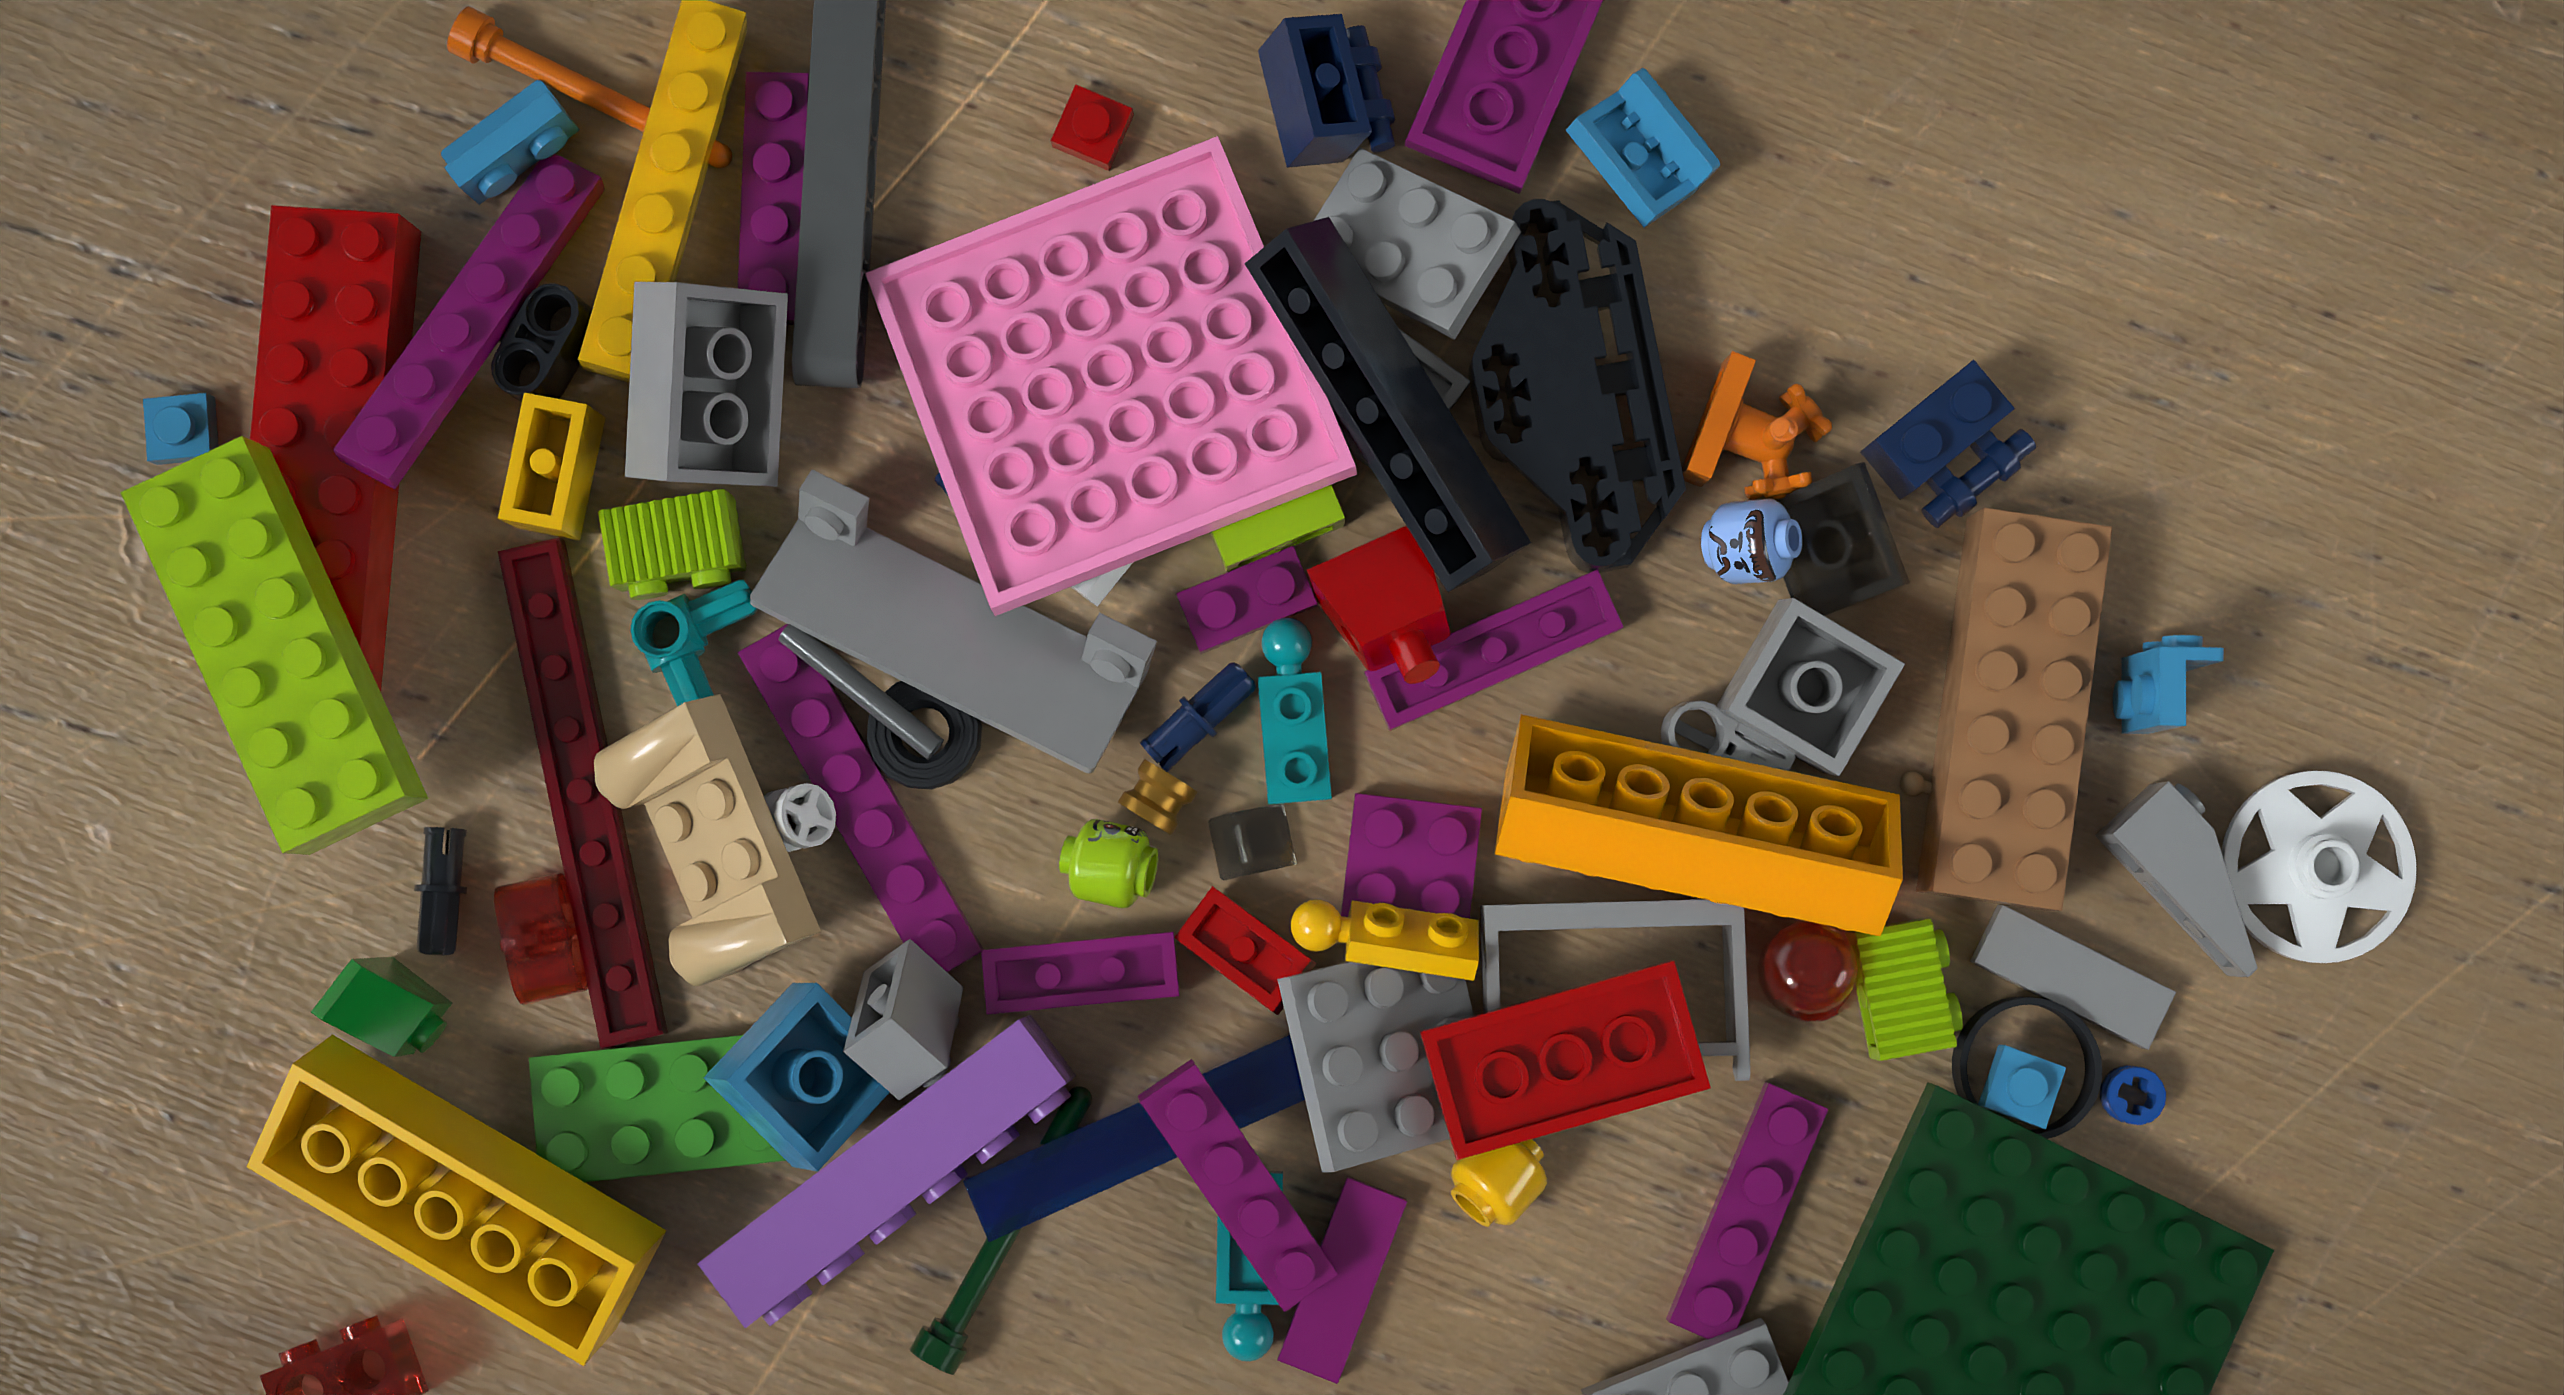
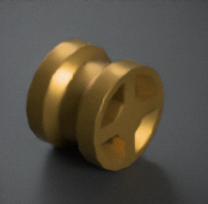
[1117,759,1198,835]

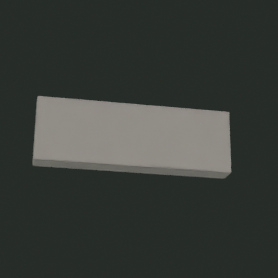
[1970,905,2176,1050]

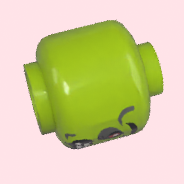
[1059,819,1158,908]

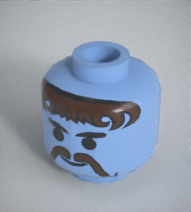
[1701,499,1802,584]

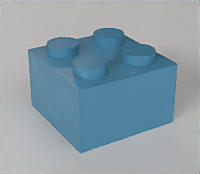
[704,983,889,1172]

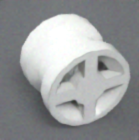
[764,783,836,852]

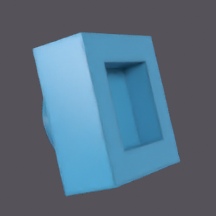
[143,393,219,465]
[1978,1044,2066,1129]

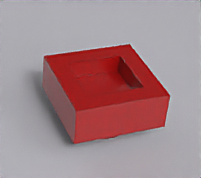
[1050,84,1134,171]

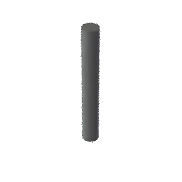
[778,624,944,760]

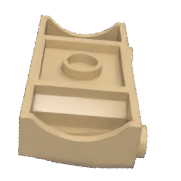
[594,694,821,986]

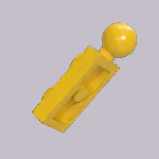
[1291,899,1479,981]

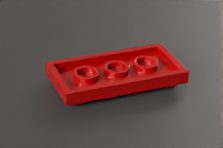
[1420,960,1711,1160]

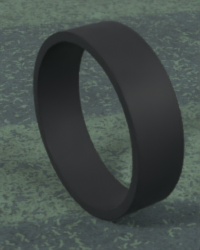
[1952,997,2102,1139]

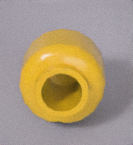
[1451,1139,1547,1227]

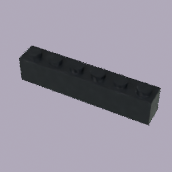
[1245,217,1532,592]

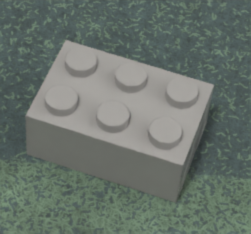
[625,282,788,487]

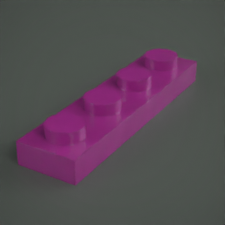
[738,72,809,325]
[1364,569,1624,731]
[1137,1059,1338,1312]
[1666,1082,1828,1340]

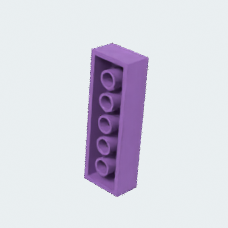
[697,1015,1076,1328]

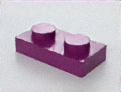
[1176,546,1317,654]

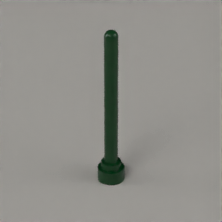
[909,1086,1092,1375]

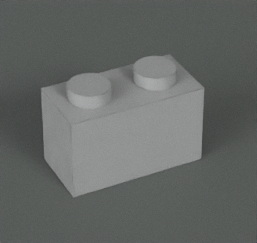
[843,939,963,1100]

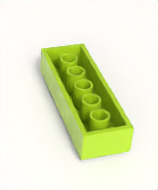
[120,436,429,855]

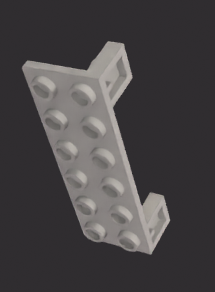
[750,470,1157,774]

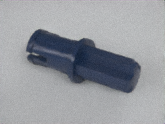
[1140,662,1256,772]

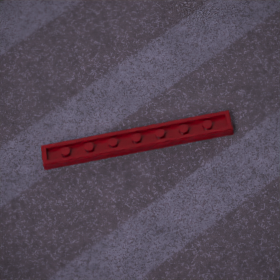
[497,537,668,1048]

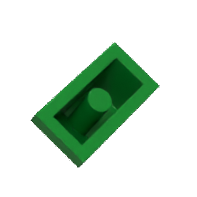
[311,957,453,1057]

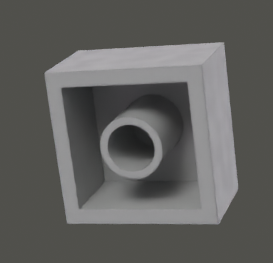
[1716,598,1905,776]

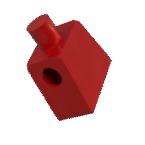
[1307,526,1451,684]

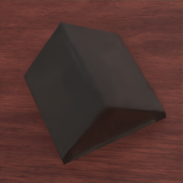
[1774,462,1910,616]

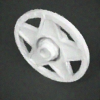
[2221,771,2416,963]

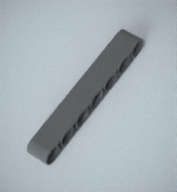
[792,0,886,388]

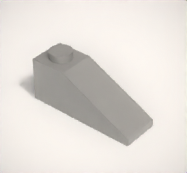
[2095,781,2258,977]

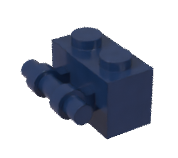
[1258,14,1396,168]
[1860,359,2036,528]

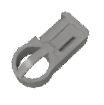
[1661,701,1795,771]

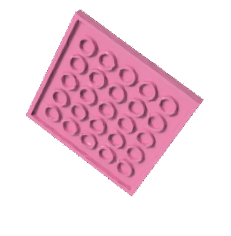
[865,136,1357,616]

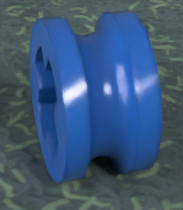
[2099,1065,2166,1125]

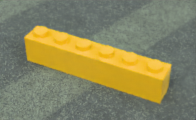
[578,0,747,383]

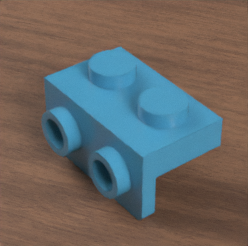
[1566,68,1720,228]
[441,80,580,205]
[2113,635,2224,734]

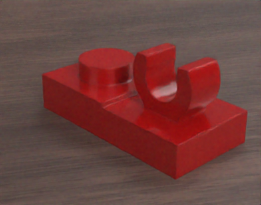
[1174,886,1316,1015]

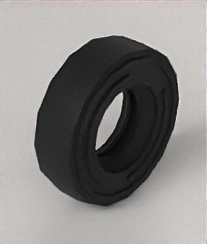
[867,681,982,790]

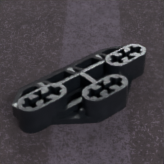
[1469,199,1686,573]

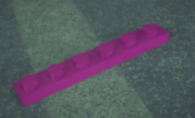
[333,154,605,489]
[738,624,984,973]

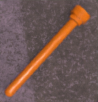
[447,6,732,168]

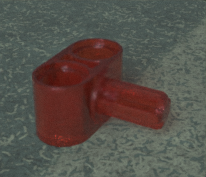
[494,872,588,1005]

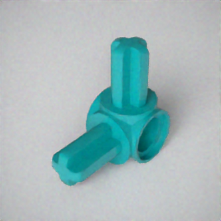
[630,580,758,706]

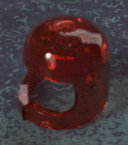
[1757,921,1858,1022]

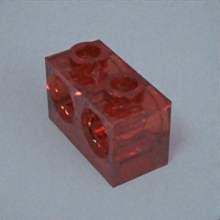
[260,1315,429,1395]

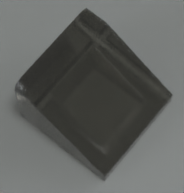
[1208,803,1297,881]

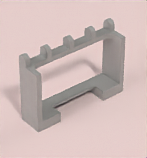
[1480,899,1750,1081]

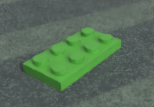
[528,1035,786,1182]

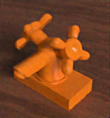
[1682,351,1832,500]

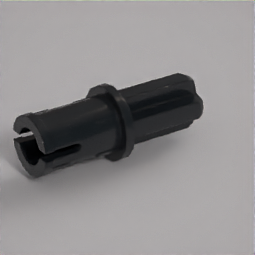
[414,827,467,956]

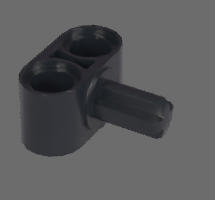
[491,283,592,402]

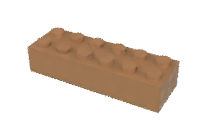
[1916,508,2112,911]

